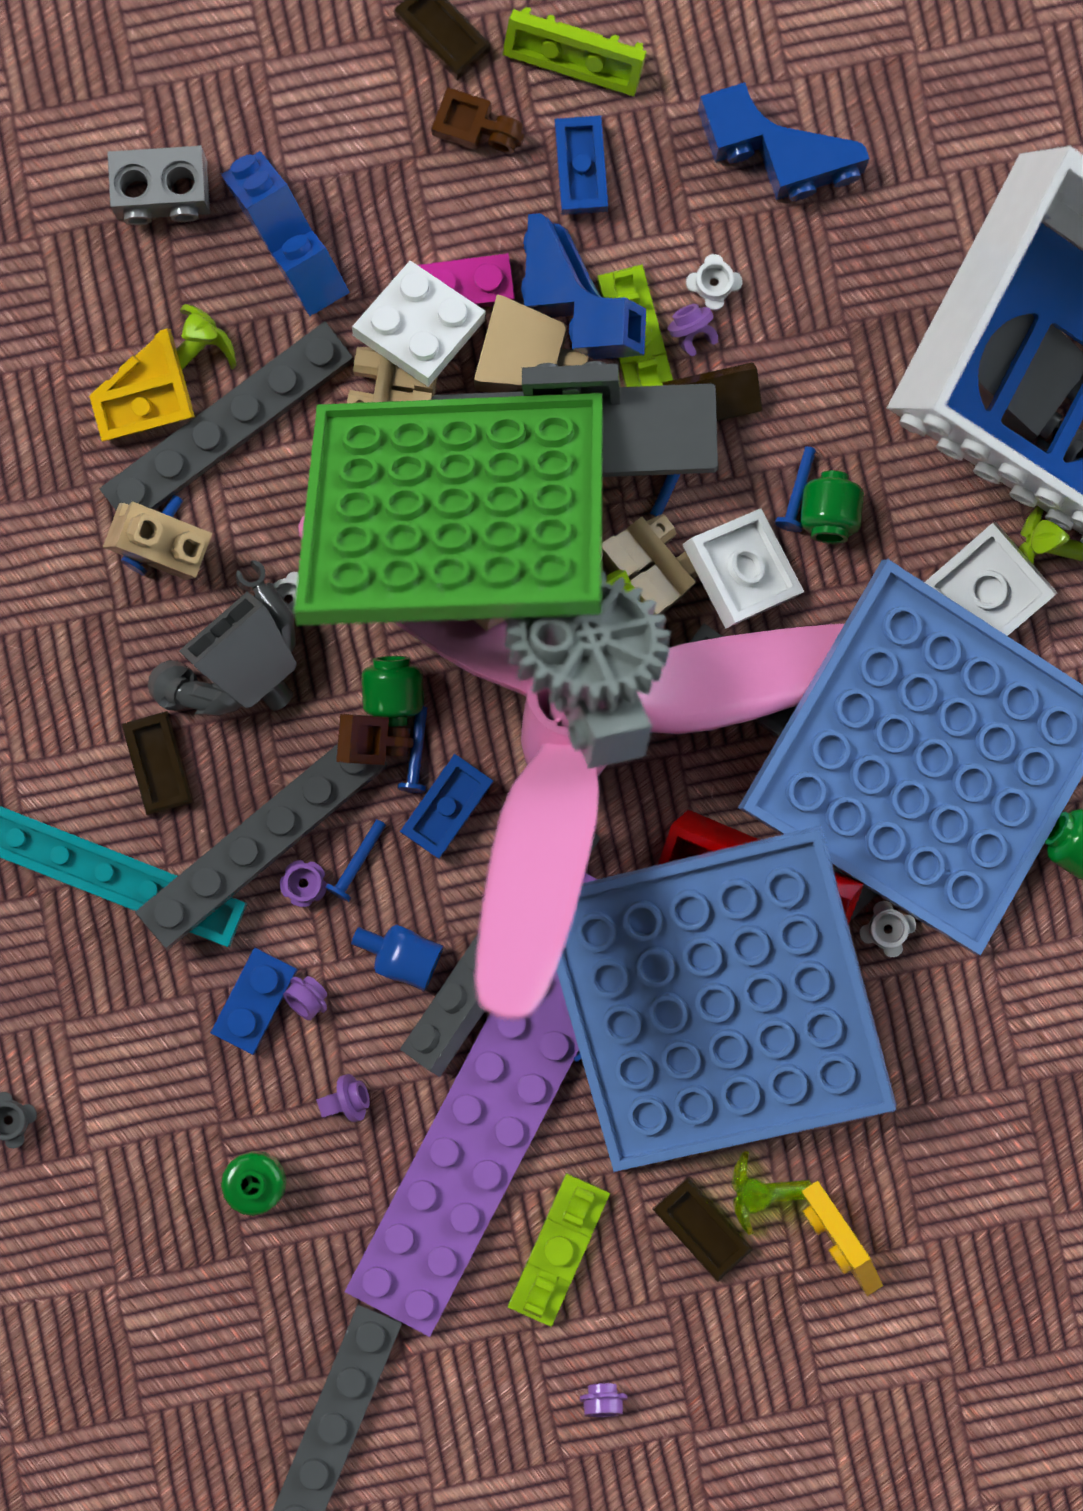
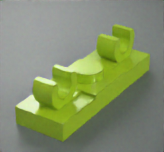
[502,7,647,96]
[597,265,673,387]
[507,1173,610,1327]

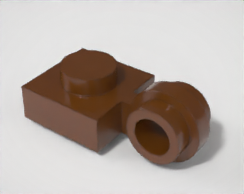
[431,87,525,154]
[336,714,414,765]

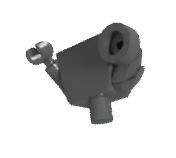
[148,560,297,716]

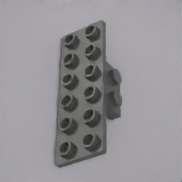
[432,361,718,477]

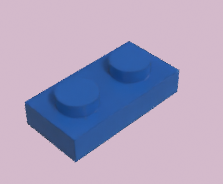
[555,115,608,215]
[400,754,494,860]
[210,947,298,1055]

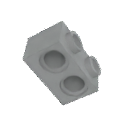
[108,146,210,225]

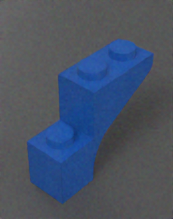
[698,82,870,201]
[221,151,350,316]
[521,213,646,359]

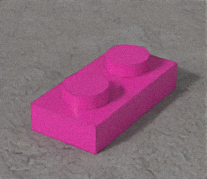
[418,253,515,308]

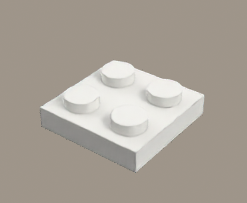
[352,261,486,387]
[682,508,804,629]
[925,522,1057,636]

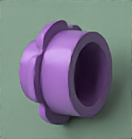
[280,860,327,907]
[283,976,327,1020]
[580,1383,627,1417]

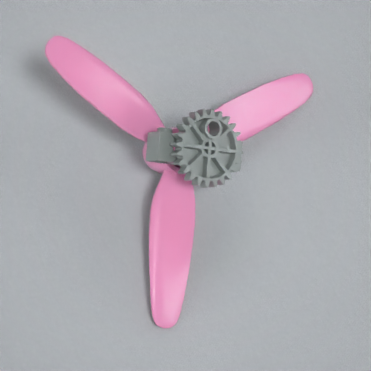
[298,515,845,1019]

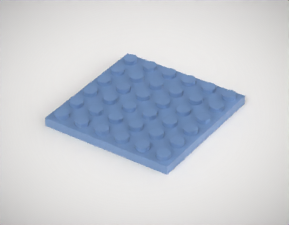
[738,559,1083,955]
[556,826,896,1172]

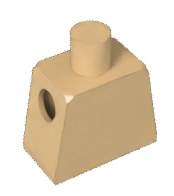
[474,295,589,393]

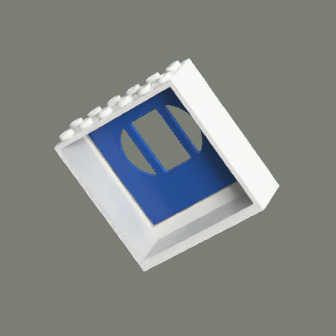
[887,146,1083,543]

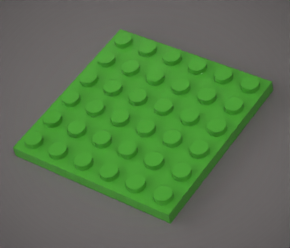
[294,393,603,625]

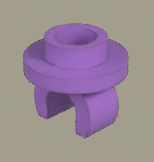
[668,304,718,356]
[316,1074,370,1122]

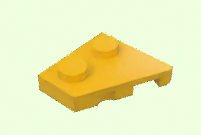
[89,329,195,442]
[802,1181,883,1296]

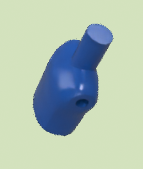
[351,924,444,992]

